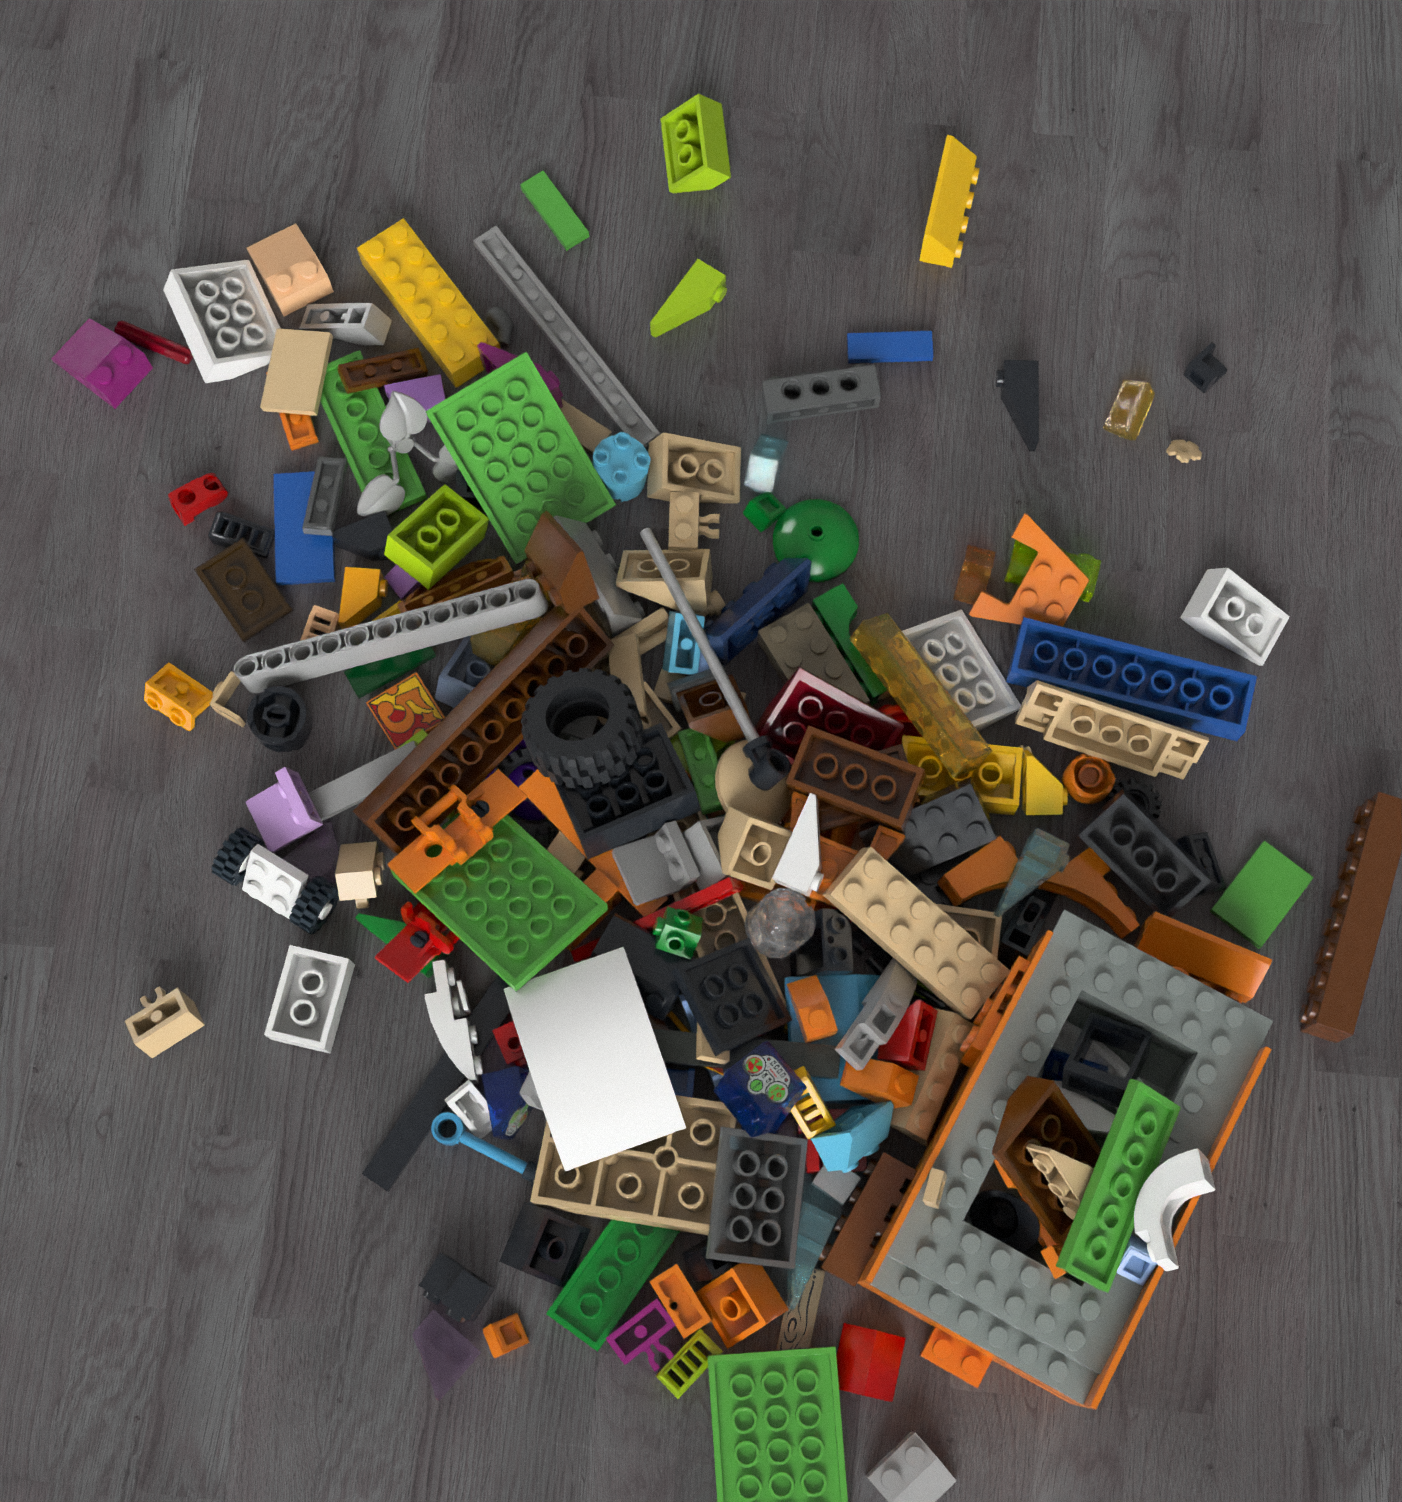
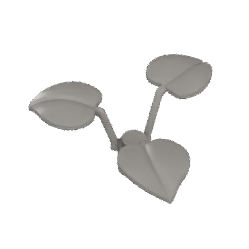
[357,391,459,517]

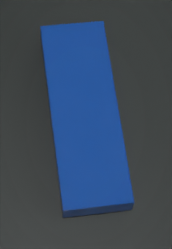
[847,331,933,364]

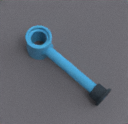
[431,1112,538,1187]

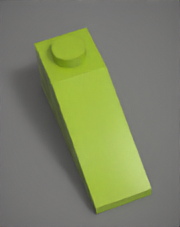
[650,259,727,338]

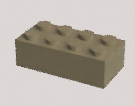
[757,603,870,704]

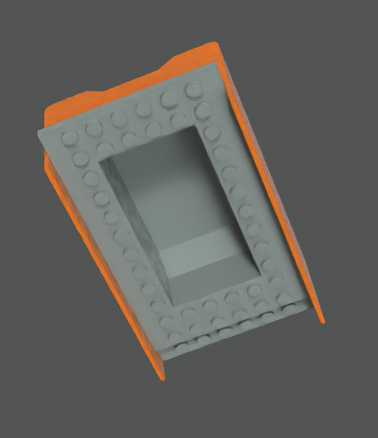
[857,910,1273,1410]

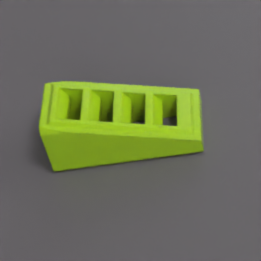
[655,1329,723,1399]

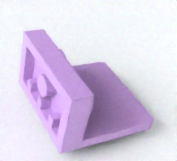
[246,767,323,853]

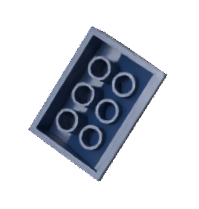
[703,558,812,667]

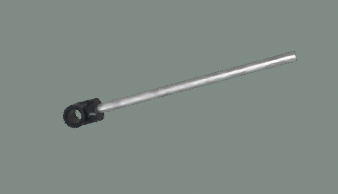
[640,528,791,791]

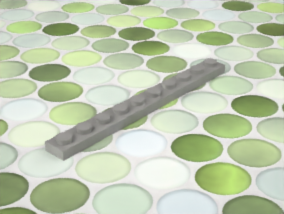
[473,226,660,448]

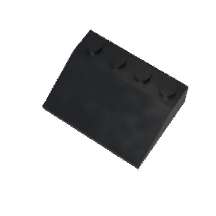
[554,723,701,859]

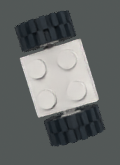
[211,827,339,935]

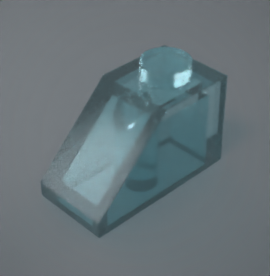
[744,433,789,493]

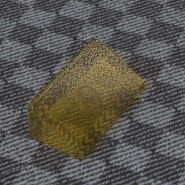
[1103,380,1155,441]

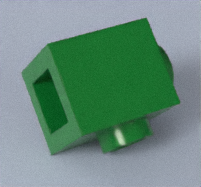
[652,906,703,960]

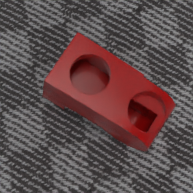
[168,473,228,526]

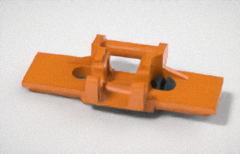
[387,769,527,894]

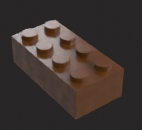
[786,725,926,832]

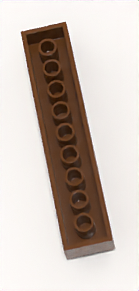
[352,605,614,855]

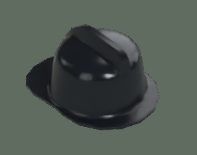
[970,1189,1040,1252]

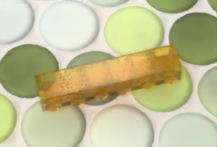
[850,613,992,778]

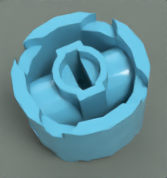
[591,432,651,502]

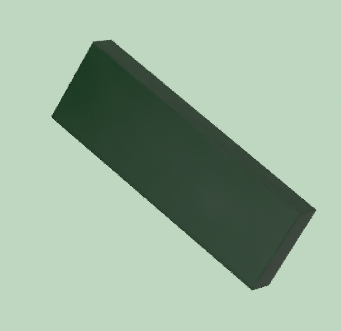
[344,646,436,699]

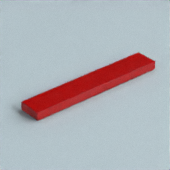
[570,877,744,962]

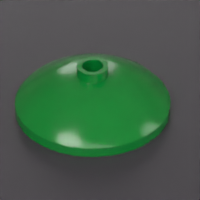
[773,499,859,582]

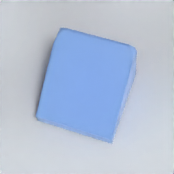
[1116,1234,1157,1286]

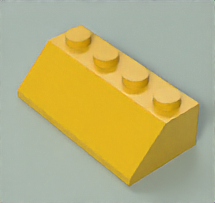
[919,135,980,268]
[901,735,1023,815]

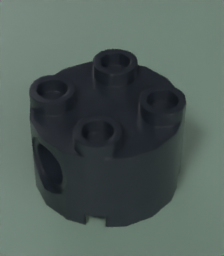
[247,686,312,752]

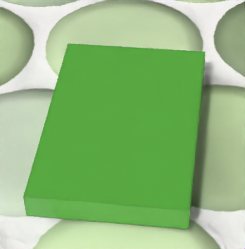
[1209,840,1314,949]

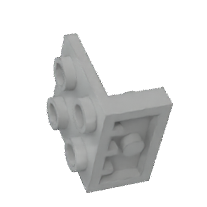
[611,820,701,906]

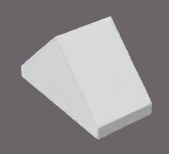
[445,1080,503,1139]

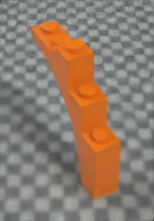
[937,836,1140,939]

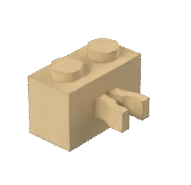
[668,492,720,550]
[335,841,385,909]
[125,986,205,1058]

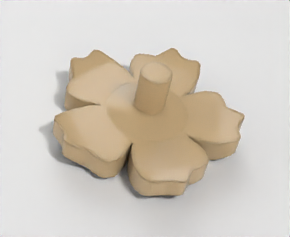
[1166,440,1202,463]

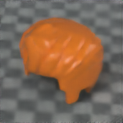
[1062,753,1116,804]

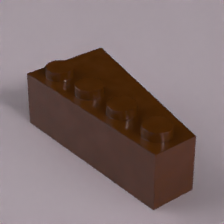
[818,1152,917,1287]

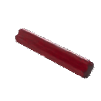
[114,320,193,365]

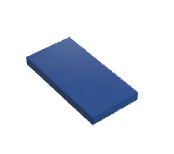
[273,471,336,586]

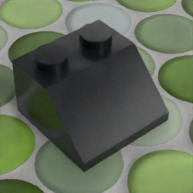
[499,1202,591,1288]

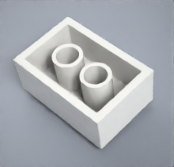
[264,945,355,1054]

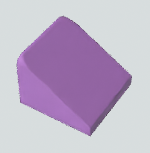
[384,564,422,600]

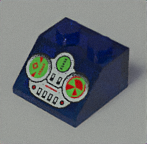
[714,1041,807,1138]
[482,1066,534,1140]

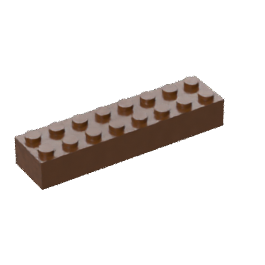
[1299,792,1402,1043]

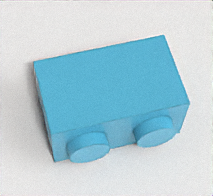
[662,611,705,675]

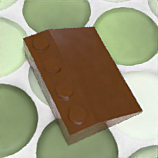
[992,1075,1101,1245]

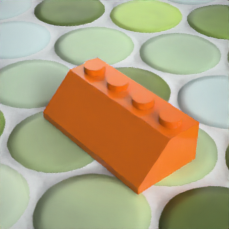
[1134,912,1272,1003]

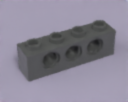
[762,364,881,424]

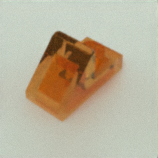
[953,545,996,604]

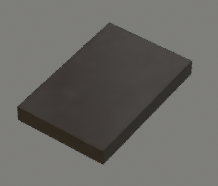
[194,538,293,642]

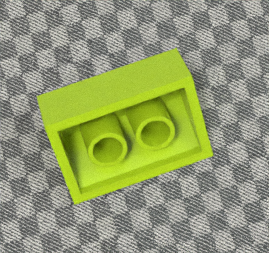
[660,93,731,193]

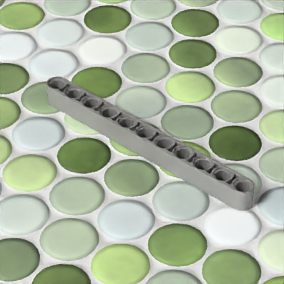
[234,579,549,693]

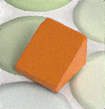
[483,1313,529,1358]

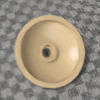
[715,740,791,824]

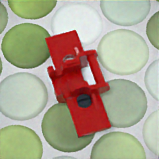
[375,901,459,983]

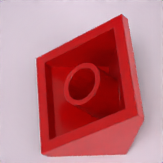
[836,1323,906,1402]

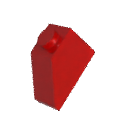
[877,1000,938,1071]

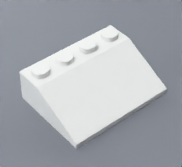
[163,260,281,383]
[882,609,1021,741]

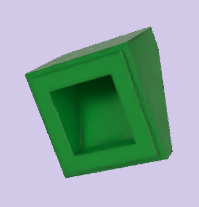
[743,490,787,532]

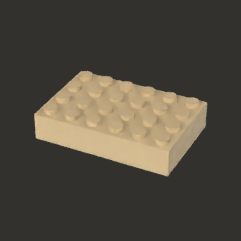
[530,1095,744,1235]

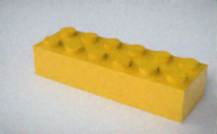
[357,218,500,388]

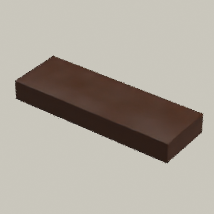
[337,348,428,394]

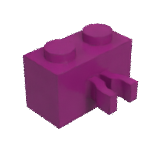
[605,1299,676,1371]

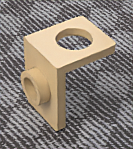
[209,671,246,727]

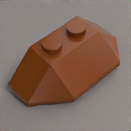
[397,556,515,613]

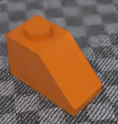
[786,975,838,1043]
[840,1059,919,1109]

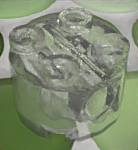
[745,888,816,958]

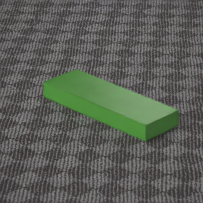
[520,171,589,251]
[678,728,723,815]

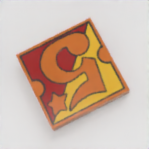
[366,672,445,750]

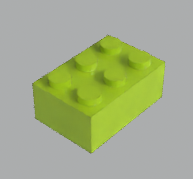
[384,484,489,590]

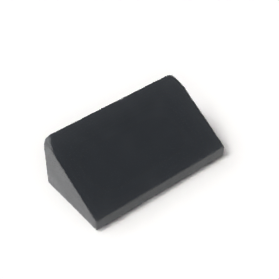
[1177,832,1227,898]

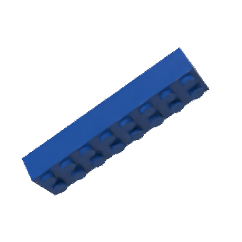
[1006,617,1257,741]

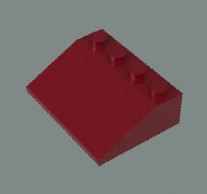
[754,666,904,765]

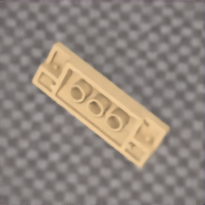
[1015,680,1209,780]

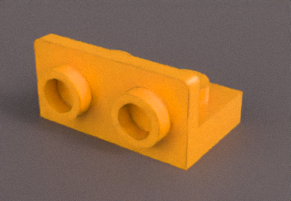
[144,662,213,731]

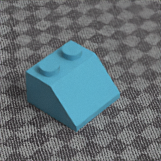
[811,1101,894,1173]

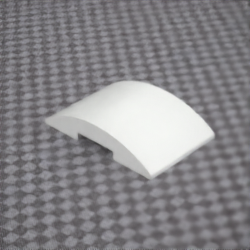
[504,947,686,1171]

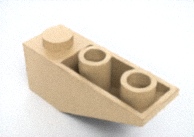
[1026,1143,1094,1220]

